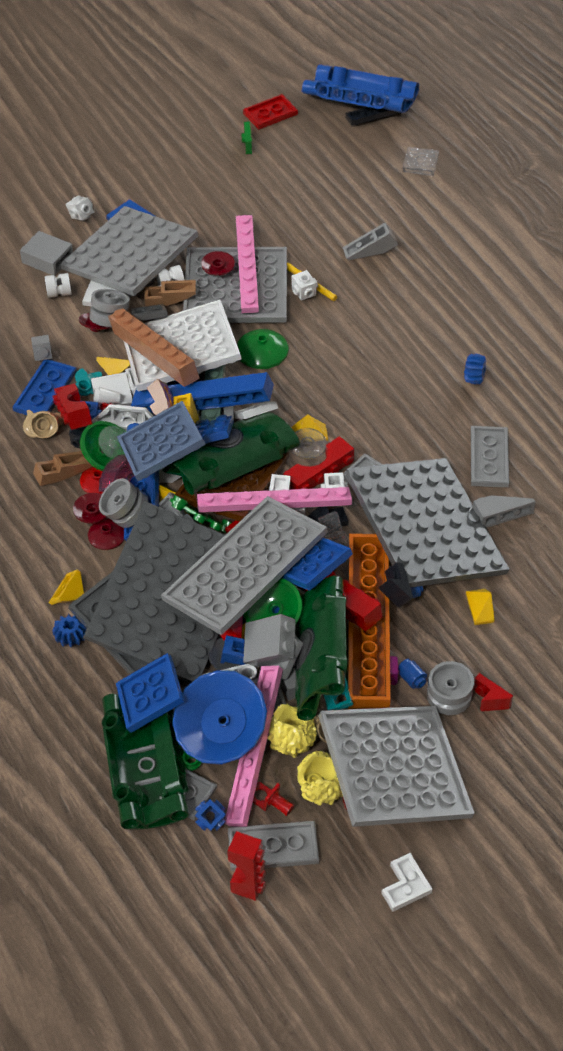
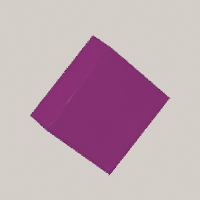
[390,656,398,685]

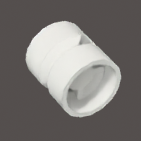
[156,265,184,286]
[45,273,72,298]

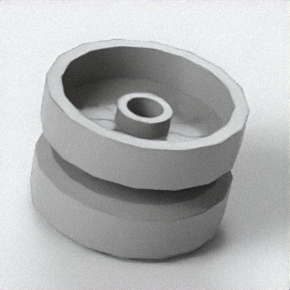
[89,289,130,327]
[99,478,148,528]
[427,661,474,715]

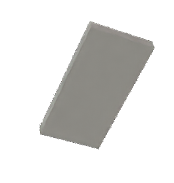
[470,426,509,488]
[228,821,319,871]

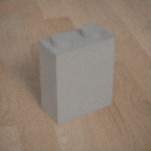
[20,231,73,276]
[243,614,295,667]

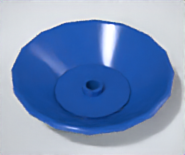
[172,670,267,765]

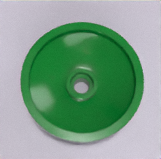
[237,329,289,369]
[80,421,129,473]
[244,578,303,626]

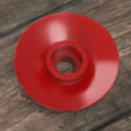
[80,466,117,494]

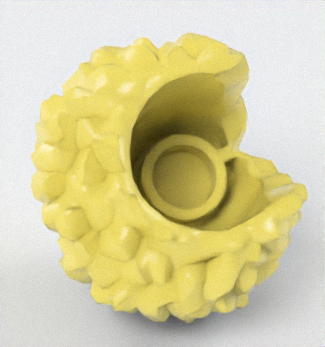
[267,704,317,758]
[297,751,343,806]

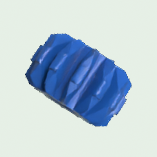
[464,354,487,384]
[52,613,87,648]

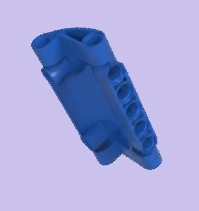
[302,64,419,113]

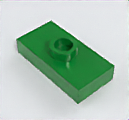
[241,121,252,154]

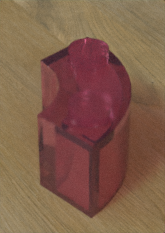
[99,454,134,492]

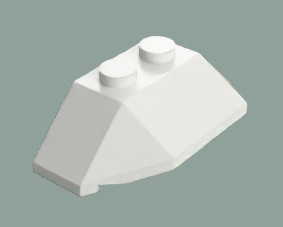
[92,404,153,432]

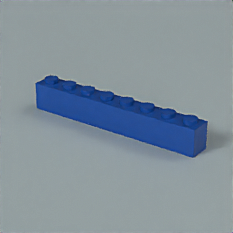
[131,372,274,416]

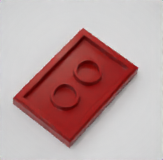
[243,94,298,130]

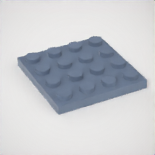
[117,401,205,481]

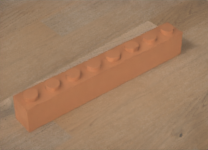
[108,308,199,387]

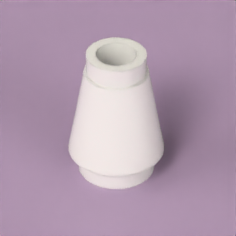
[93,387,120,405]

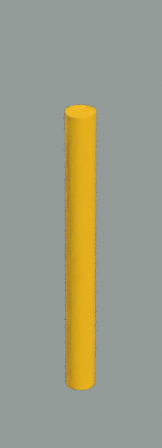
[287,263,337,302]

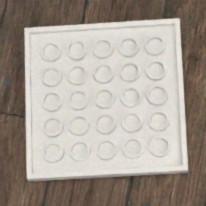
[124,300,242,392]

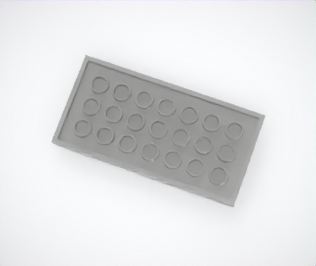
[161,496,328,635]

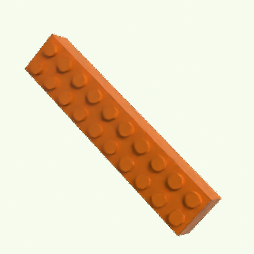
[348,534,390,710]

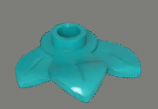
[75,368,102,396]

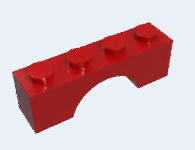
[52,383,92,430]
[283,436,354,490]
[227,831,266,901]

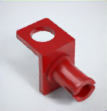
[253,781,294,816]

